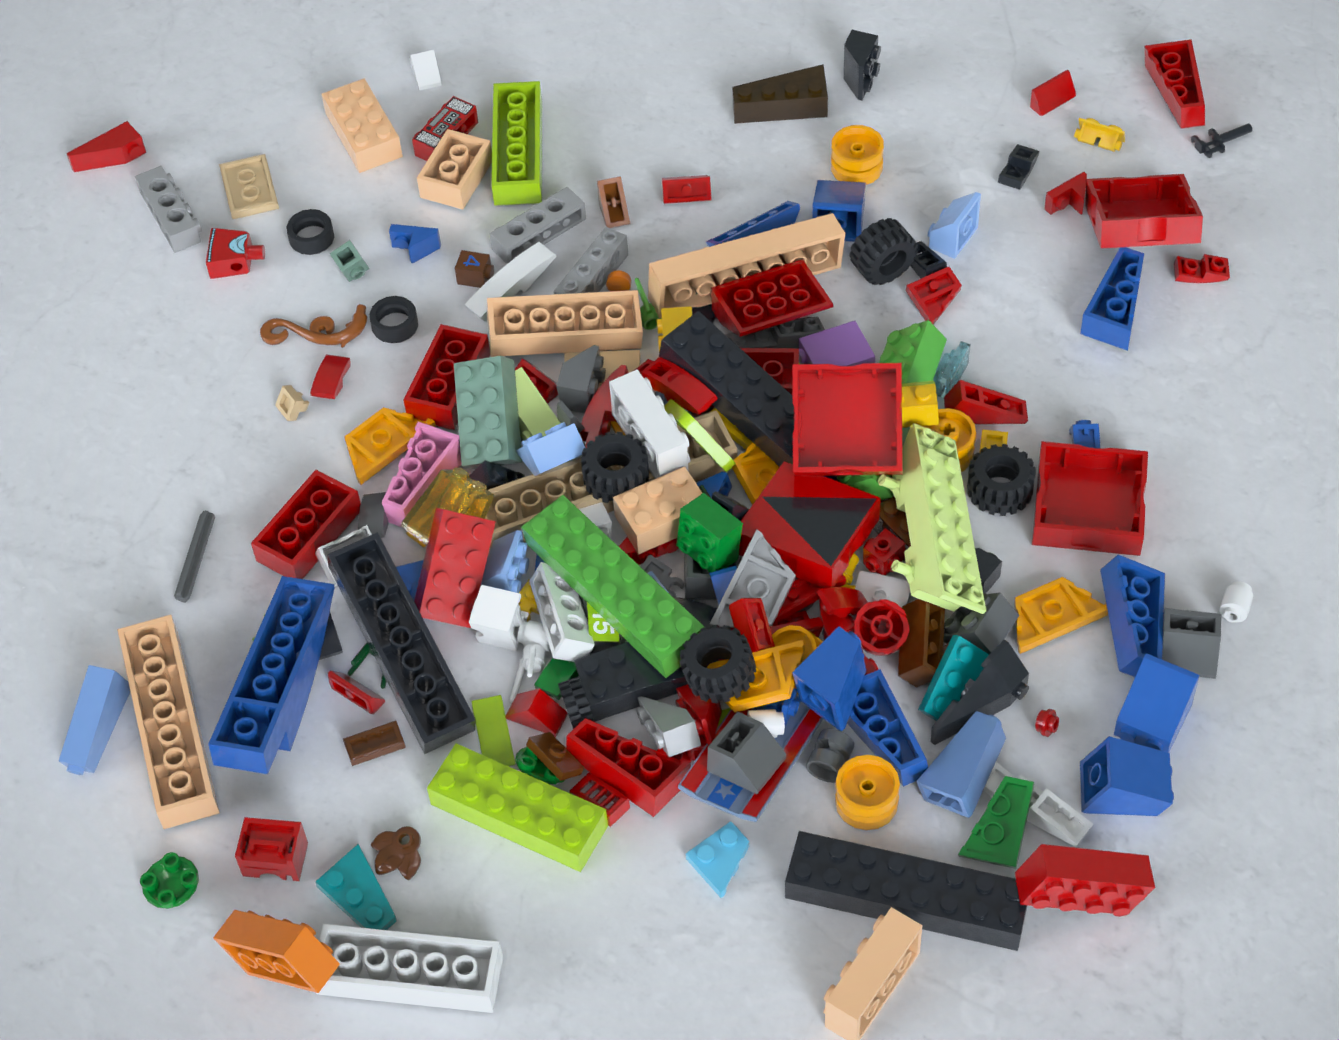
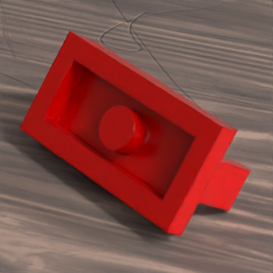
[662,175,712,204]

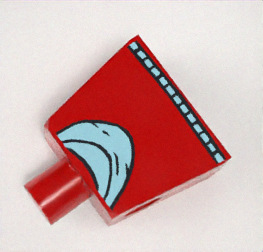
[206,228,265,279]

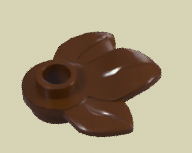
[371,826,421,880]

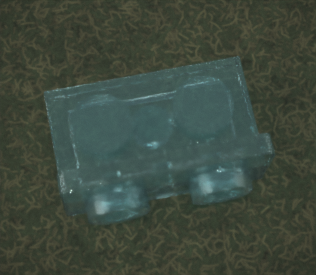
[933,341,971,398]

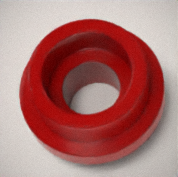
[1035,709,1059,737]

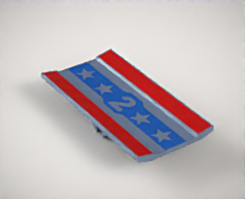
[678,695,823,822]

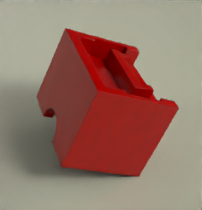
[235,817,308,881]

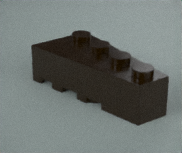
[732,64,828,124]

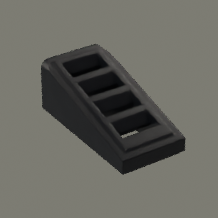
[910,241,947,279]

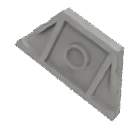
[710,530,796,628]

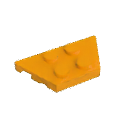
[344,407,436,485]
[732,442,779,505]
[1014,577,1108,654]
[707,640,805,712]

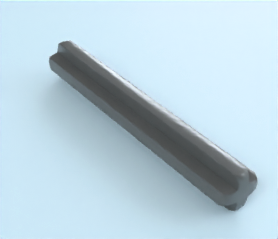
[174,510,215,603]

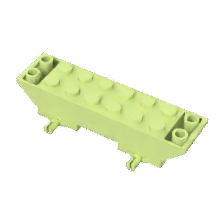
[878,423,986,614]

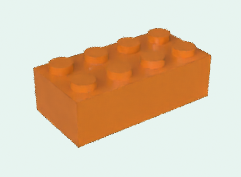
[213,910,340,993]

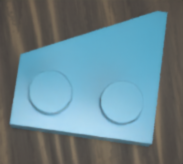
[686,821,749,898]

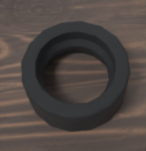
[286,209,334,255]
[369,296,418,343]

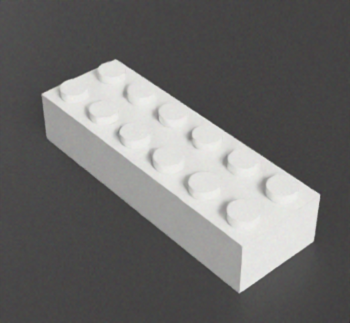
[316,924,503,1013]

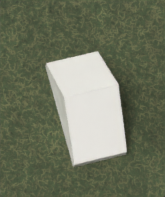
[409,50,442,91]

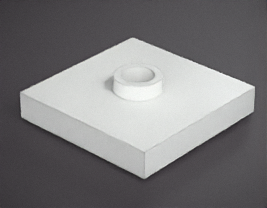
[849,570,911,621]

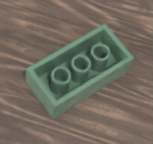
[454,356,522,469]

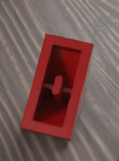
[505,688,568,737]

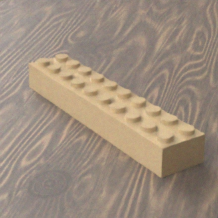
[472,410,737,549]

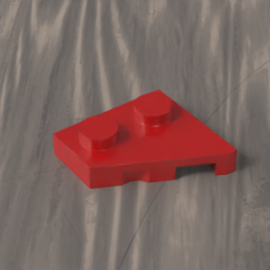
[905,267,962,325]

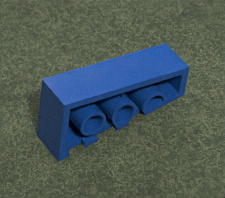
[1080,247,1144,351]
[1100,555,1165,677]
[847,669,928,787]

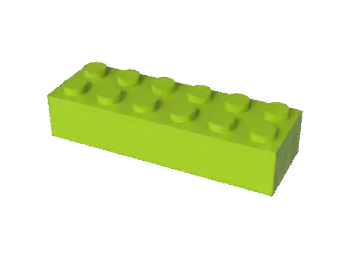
[491,81,542,206]
[427,743,608,872]

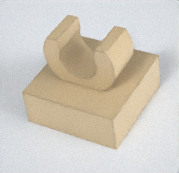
[275,385,310,421]

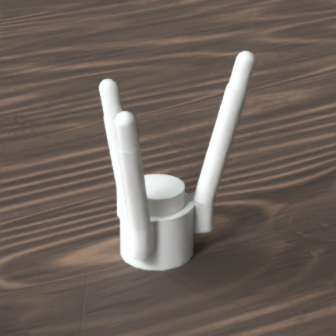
[509,644,556,703]

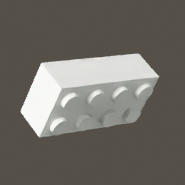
[609,370,691,479]

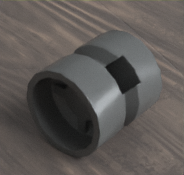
[806,728,854,783]

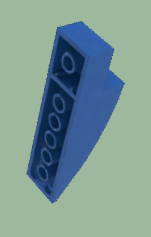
[208,576,335,774]

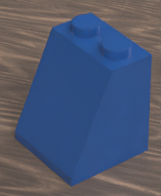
[812,180,866,242]
[792,627,866,731]
[1114,653,1200,753]
[1080,736,1174,816]

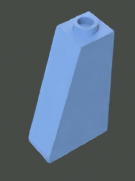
[59,665,130,775]
[916,711,1006,818]

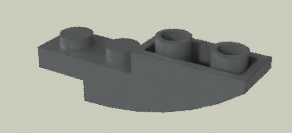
[725,317,825,349]

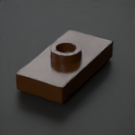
[343,721,406,766]
[526,732,584,781]

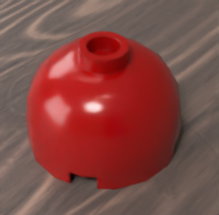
[853,599,909,656]

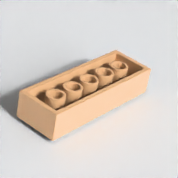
[487,290,643,357]

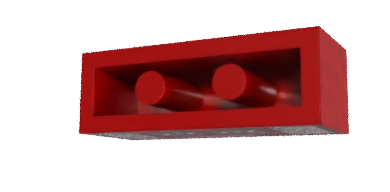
[412,96,479,161]

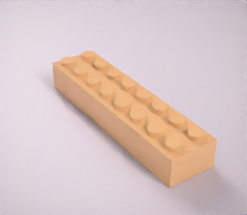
[648,213,845,318]
[117,615,220,829]

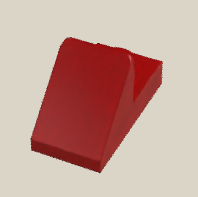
[1044,172,1087,215]

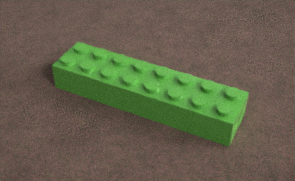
[836,320,947,501]
[521,495,704,678]

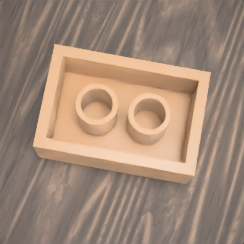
[417,129,492,209]
[613,466,702,555]

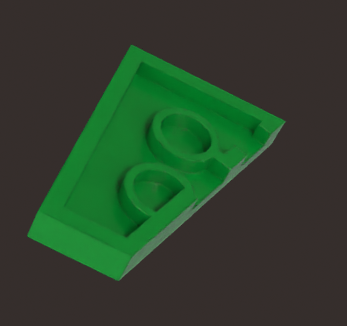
[958,776,1035,869]

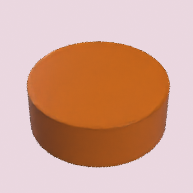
[606,270,632,292]

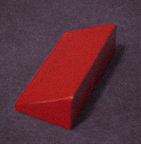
[1030,70,1076,116]
[515,358,558,404]
[729,598,775,653]
[327,670,385,715]

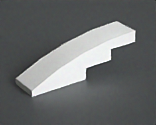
[465,242,557,322]
[983,762,1093,847]

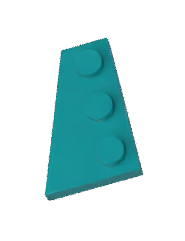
[918,635,989,721]
[315,844,397,930]

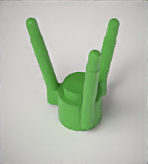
[635,278,662,330]

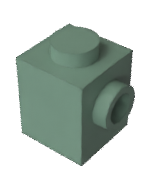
[329,240,370,282]

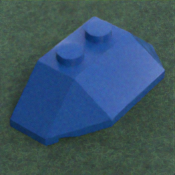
[706,201,800,247]

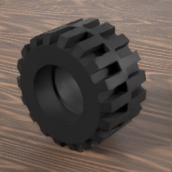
[849,218,918,285]
[581,432,649,503]
[967,444,1036,516]
[680,625,756,703]

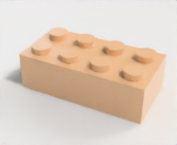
[321,78,403,173]
[823,907,922,1040]

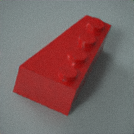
[1144,39,1205,129]
[566,718,691,817]

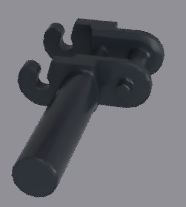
[1191,123,1253,158]

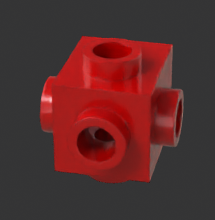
[863,528,906,576]

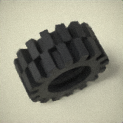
[558,676,594,729]

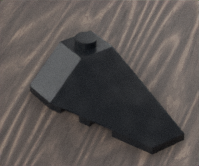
[930,640,1029,745]

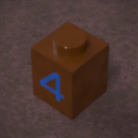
[455,250,494,288]

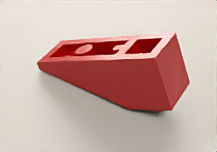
[66,121,146,172]
[944,380,1028,424]

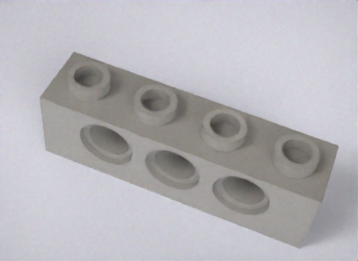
[135,166,202,253]
[489,187,586,264]
[553,227,628,294]

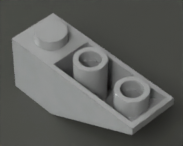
[636,696,701,757]

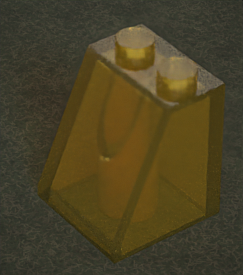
[400,467,495,546]

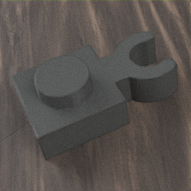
[641,555,684,597]

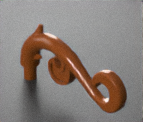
[260,304,367,348]

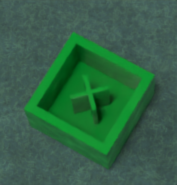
[676,493,743,573]

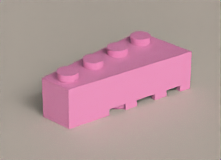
[382,422,462,530]

